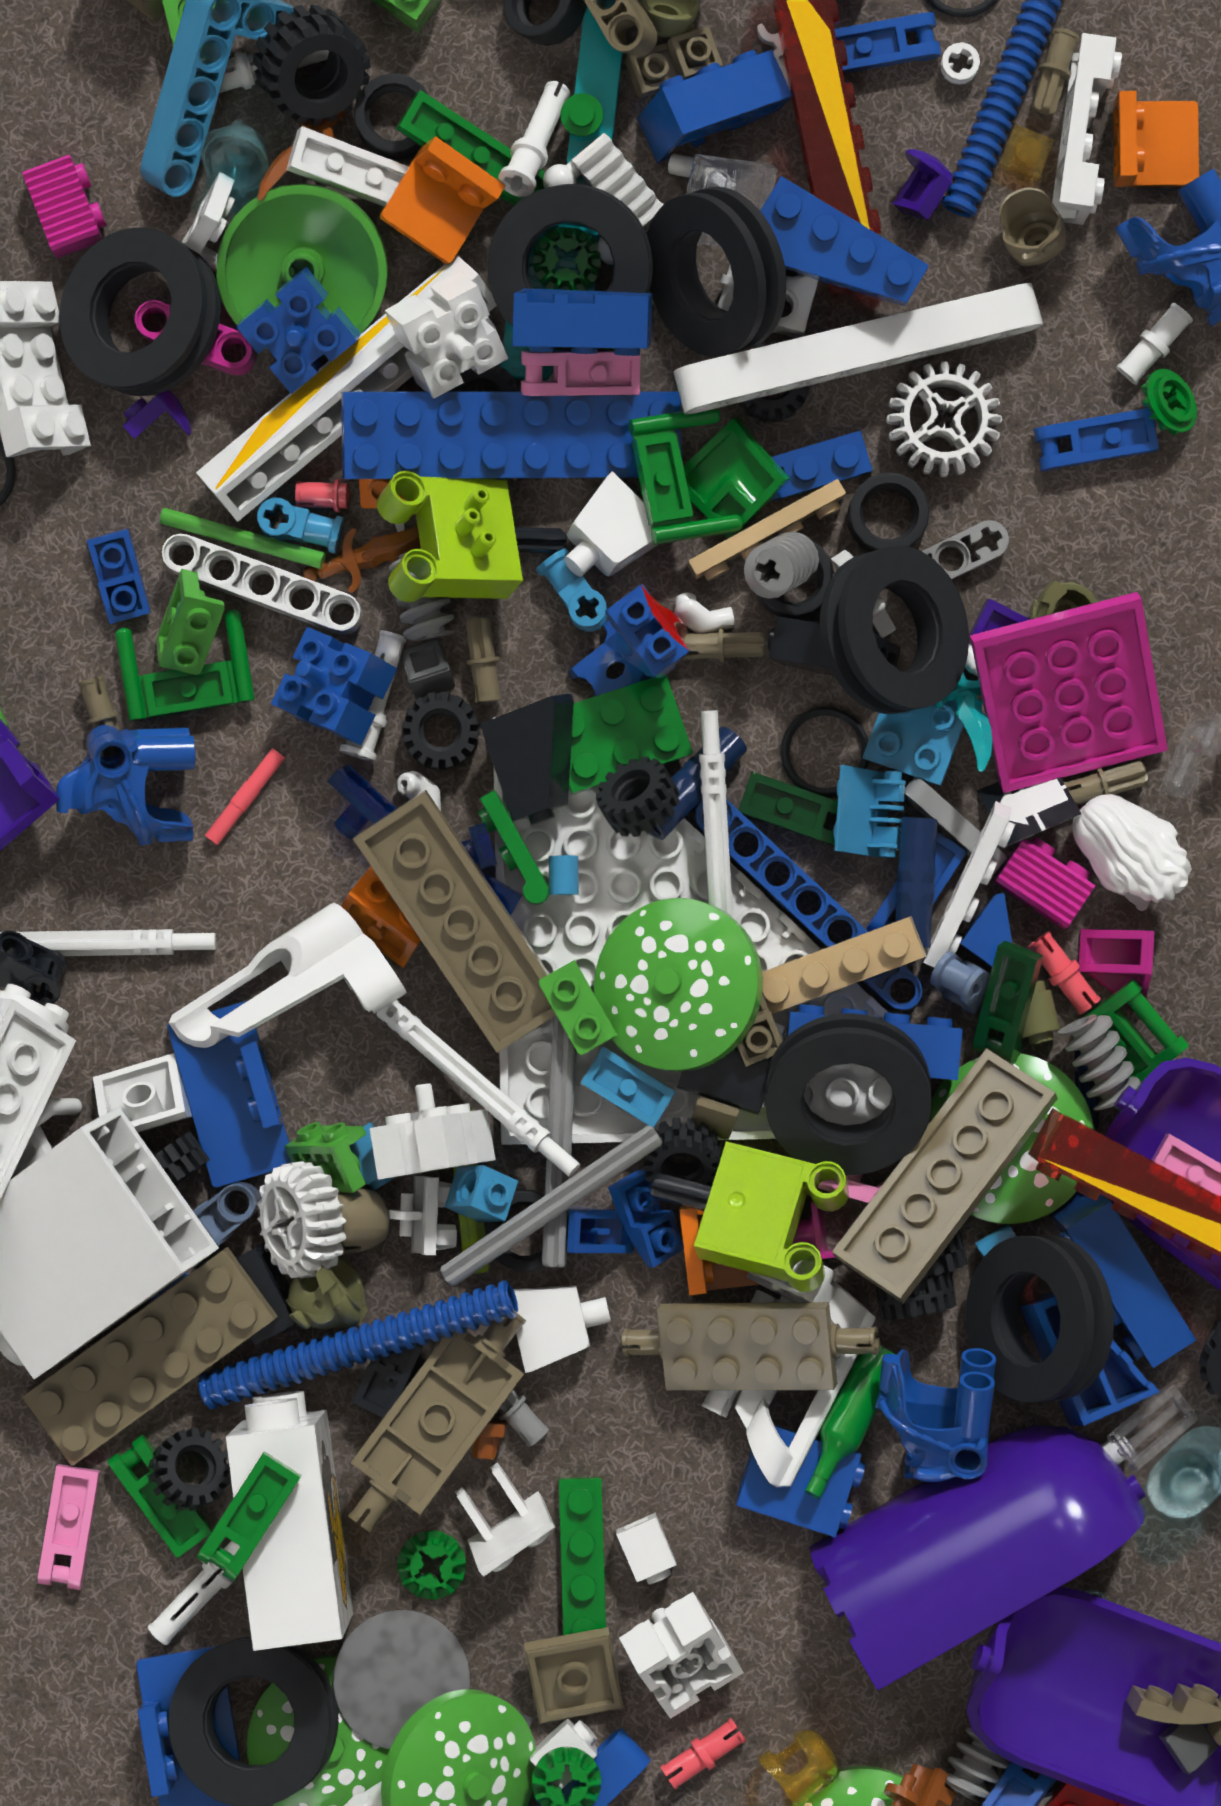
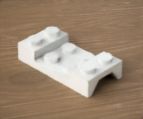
[1052,33,1122,225]
[0,281,91,457]

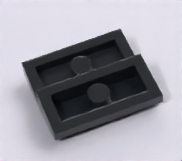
[677,1023,787,1115]

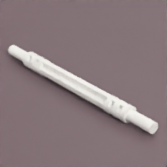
[699,710,733,917]
[0,929,216,956]
[377,1000,580,1177]

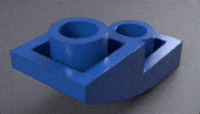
[87,528,151,624]
[608,1169,684,1268]

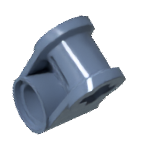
[930,951,990,1016]
[193,1181,261,1247]

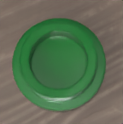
[561,93,603,137]

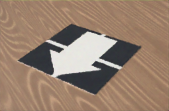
[977,777,1081,846]

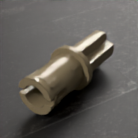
[1032,28,1079,115]
[466,617,502,703]
[682,629,766,662]
[78,675,120,757]
[1064,761,1148,806]

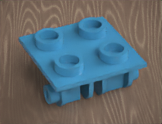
[862,700,964,786]
[833,765,906,858]

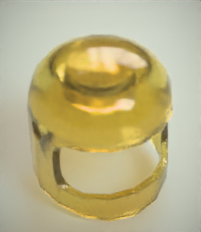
[757,1729,838,1806]

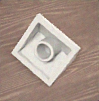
[93,1053,192,1133]

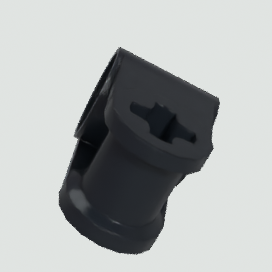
[0,931,67,1006]

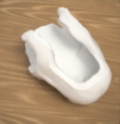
[1072,794,1192,911]

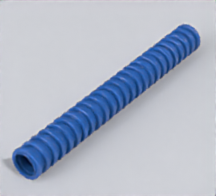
[941,0,1062,218]
[198,1280,518,1410]

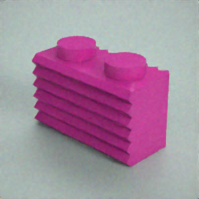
[22,154,107,258]
[992,837,1096,929]

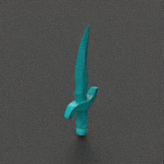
[936,672,993,772]

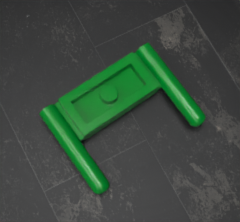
[628,408,743,545]
[115,609,255,721]

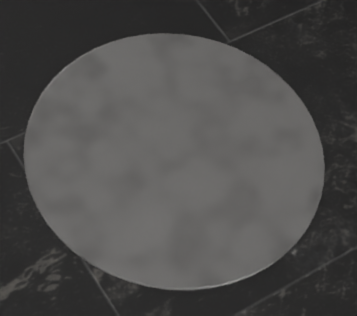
[333,1610,470,1749]

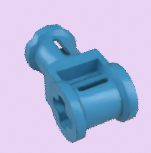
[257,498,344,554]
[535,548,607,632]

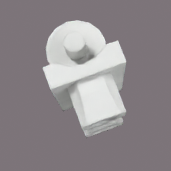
[388,1176,457,1255]

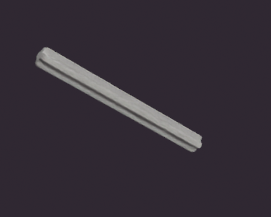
[542,1016,576,1267]
[440,1126,662,1286]

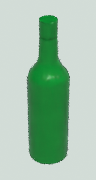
[805,1346,894,1499]

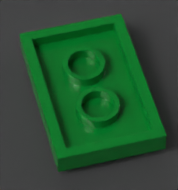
[569,675,693,796]

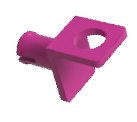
[792,1201,835,1259]

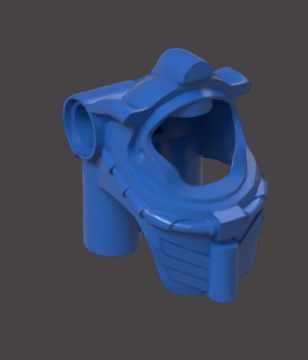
[1115,168,1221,326]
[56,725,195,846]
[875,1348,996,1482]

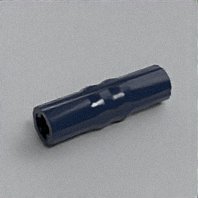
[649,727,747,840]
[895,817,938,948]

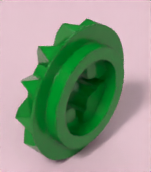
[533,227,601,291]
[1141,369,1197,436]
[397,1530,466,1601]
[532,1746,601,1806]

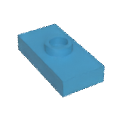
[580,1046,676,1128]

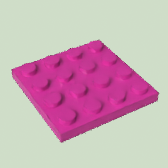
[970,592,1168,793]

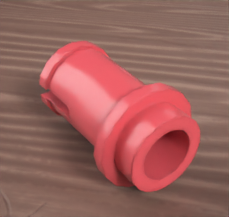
[295,479,350,513]

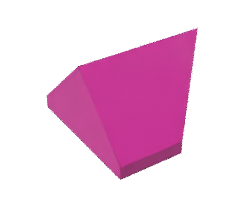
[1078,929,1154,1009]

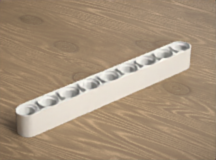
[673,283,1043,414]

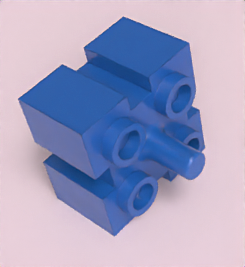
[236,267,361,394]
[271,627,397,746]

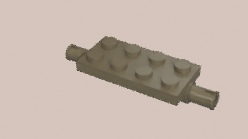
[622,1302,880,1391]
[348,1313,526,1533]

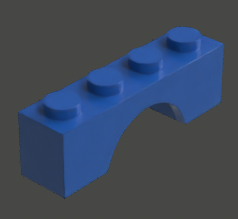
[786,1004,963,1080]

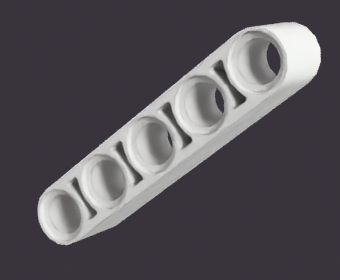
[162,533,363,635]

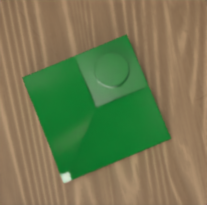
[684,417,791,539]

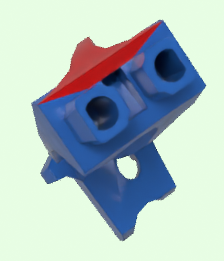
[568,584,690,696]

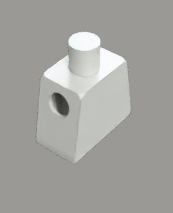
[564,471,657,577]
[513,1285,611,1373]

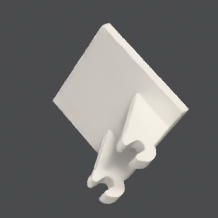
[455,1462,555,1577]

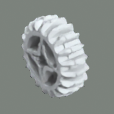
[886,361,1002,477]
[257,1161,346,1279]

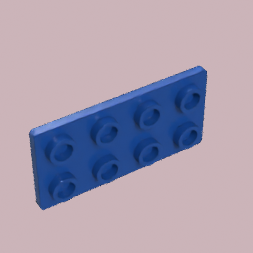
[167,1001,292,1187]
[136,1645,241,1806]

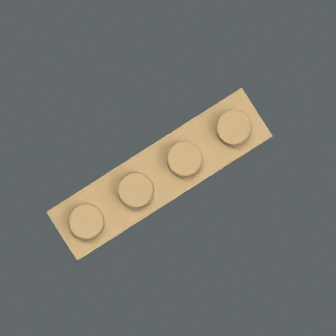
[687,479,846,581]
[762,916,927,1014]

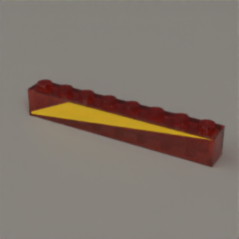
[772,0,881,298]
[1028,1108,1221,1260]

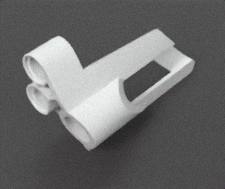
[169,903,407,1048]
[735,1260,876,1488]

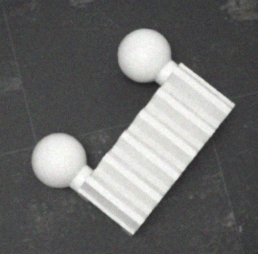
[543,133,664,265]

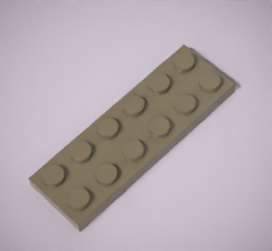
[353,790,556,1053]
[832,1048,1058,1304]
[22,1247,278,1466]

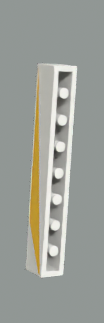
[196,255,497,522]

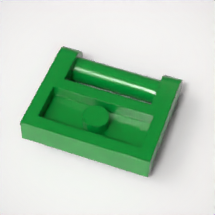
[1082,978,1189,1082]

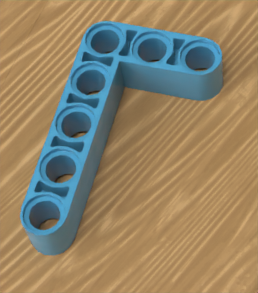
[140,0,294,197]

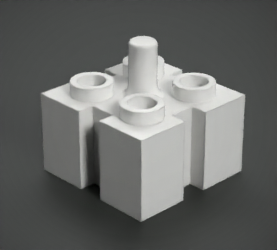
[385,271,508,399]
[369,1083,496,1180]
[619,1592,744,1719]

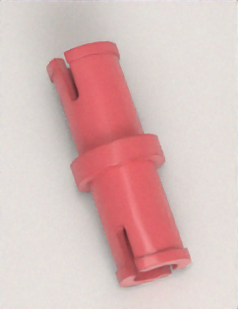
[1027,931,1101,1015]
[660,1718,746,1790]

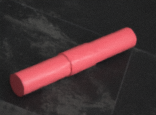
[205,748,286,845]

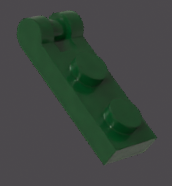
[738,772,838,847]
[972,941,1043,1065]

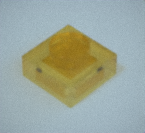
[998,124,1054,182]

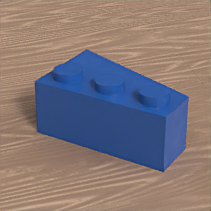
[637,50,792,164]
[512,288,653,356]
[1019,1292,1160,1426]

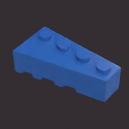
[760,176,929,307]
[1050,1182,1196,1368]

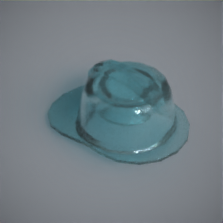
[201,119,273,216]
[1146,1426,1221,1519]

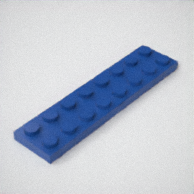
[341,392,682,480]

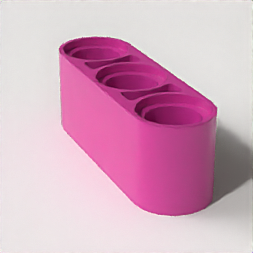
[134,300,256,376]

